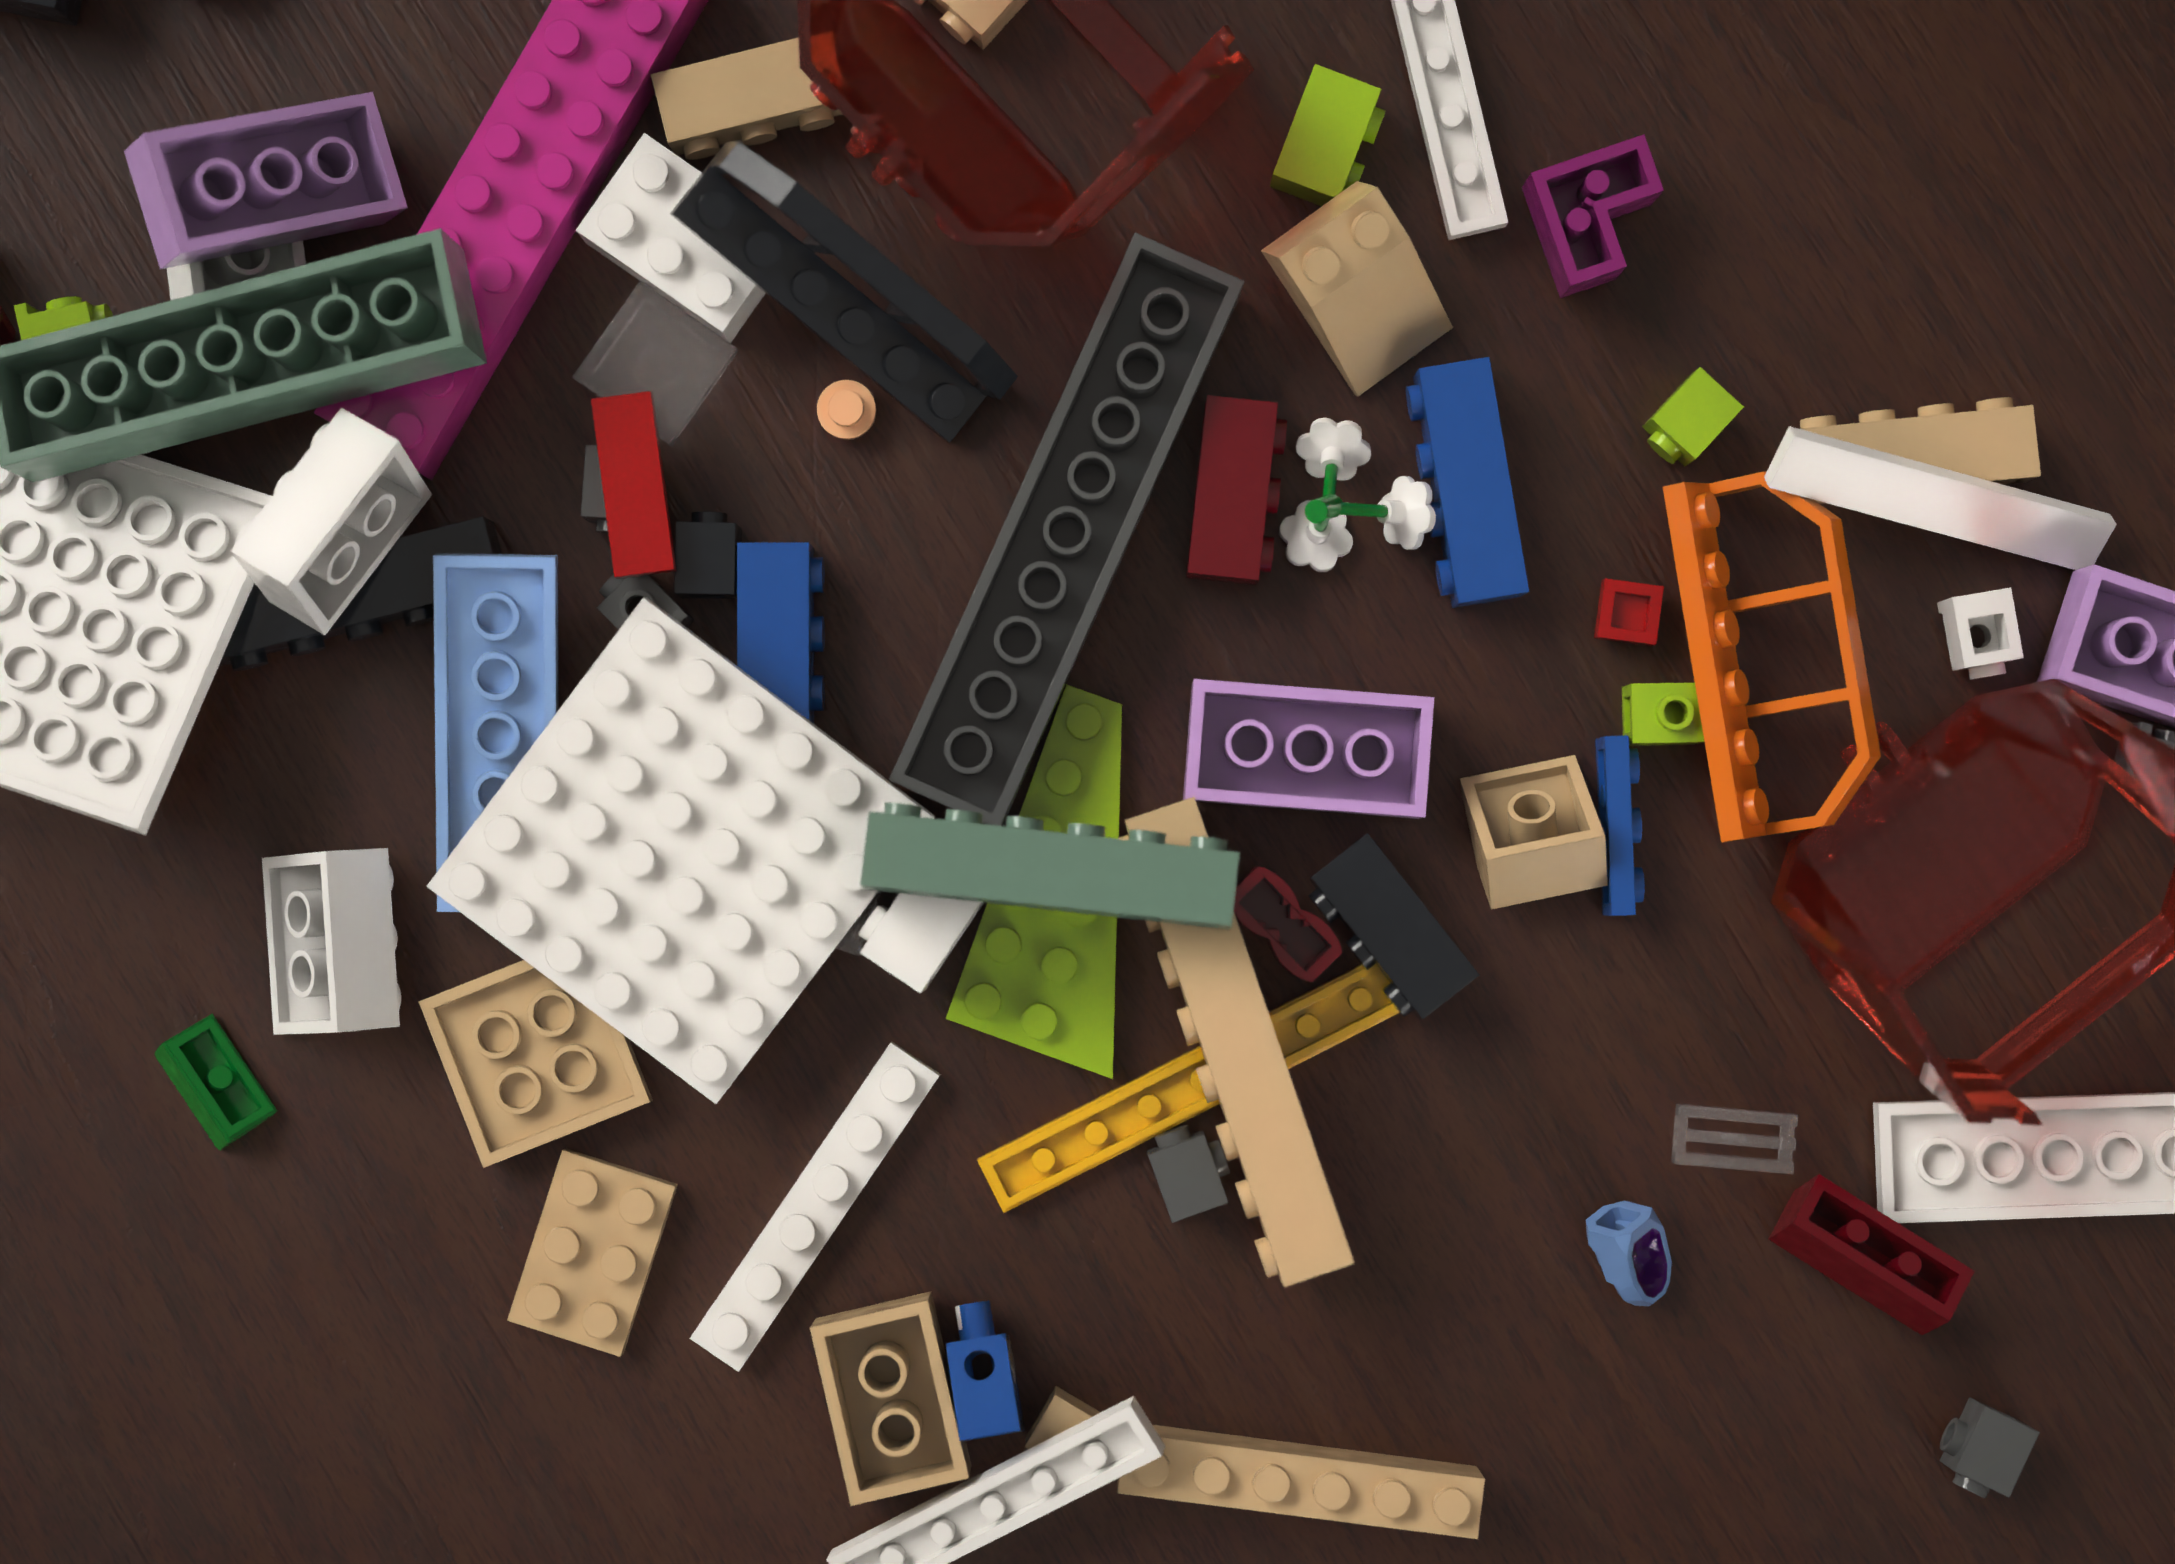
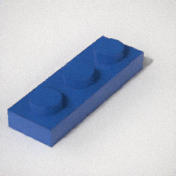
[1595,735,1645,916]

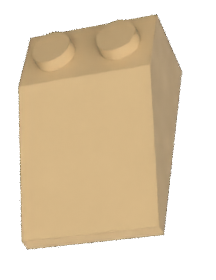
[1261,181,1453,396]

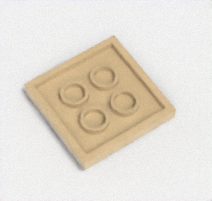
[418,960,653,1168]

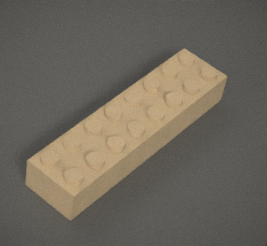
[1118,797,1354,1287]

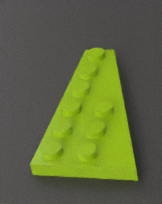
[946,684,1122,1079]

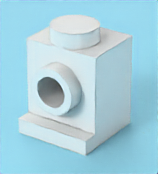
[1937,587,2024,680]

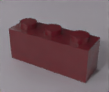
[1186,395,1287,585]
[1768,1174,1975,1335]

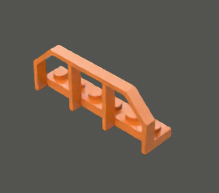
[1663,471,1881,842]

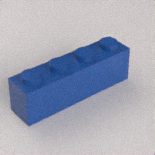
[1406,357,1529,608]
[737,542,825,724]

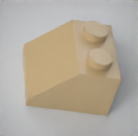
[1460,755,1608,910]

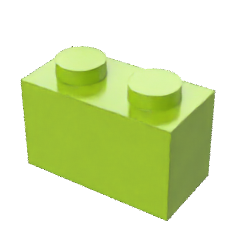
[1269,64,1386,206]

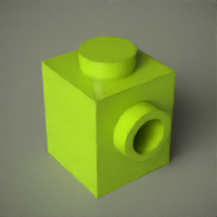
[1622,682,1705,746]

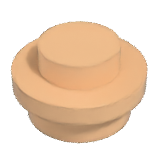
[817,380,876,440]

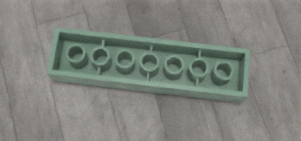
[0,228,487,483]

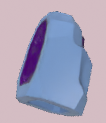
[1585,1201,1672,1306]

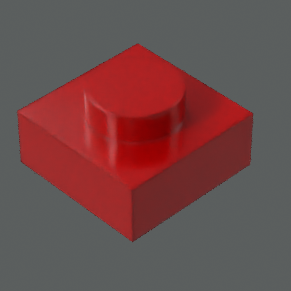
[1594,578,1664,647]

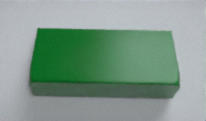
[155,1014,278,1150]

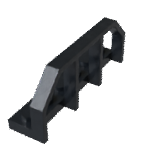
[670,142,1018,443]

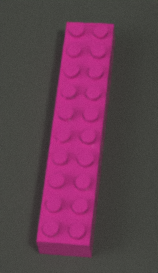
[314,0,708,480]

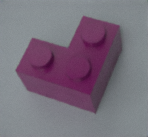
[1522,134,1664,298]

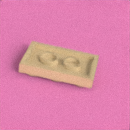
[507,1148,678,1357]

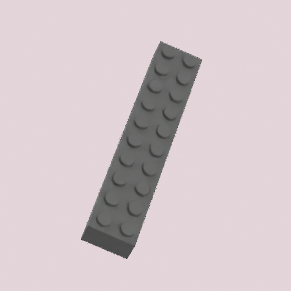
[889,233,1244,826]

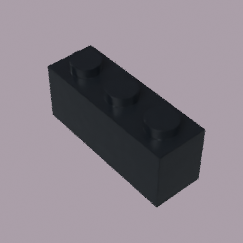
[1308,833,1479,1020]

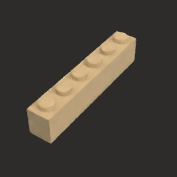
[1117,1425,1485,1539]

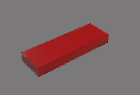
[591,391,677,579]

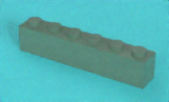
[860,803,1240,930]

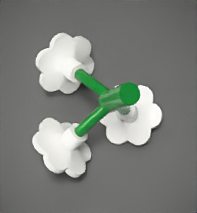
[1279,418,1436,572]

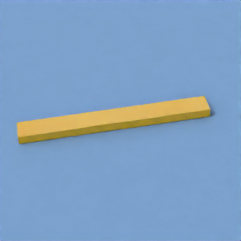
[977,964,1399,1213]

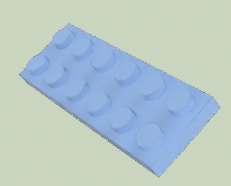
[433,553,559,912]

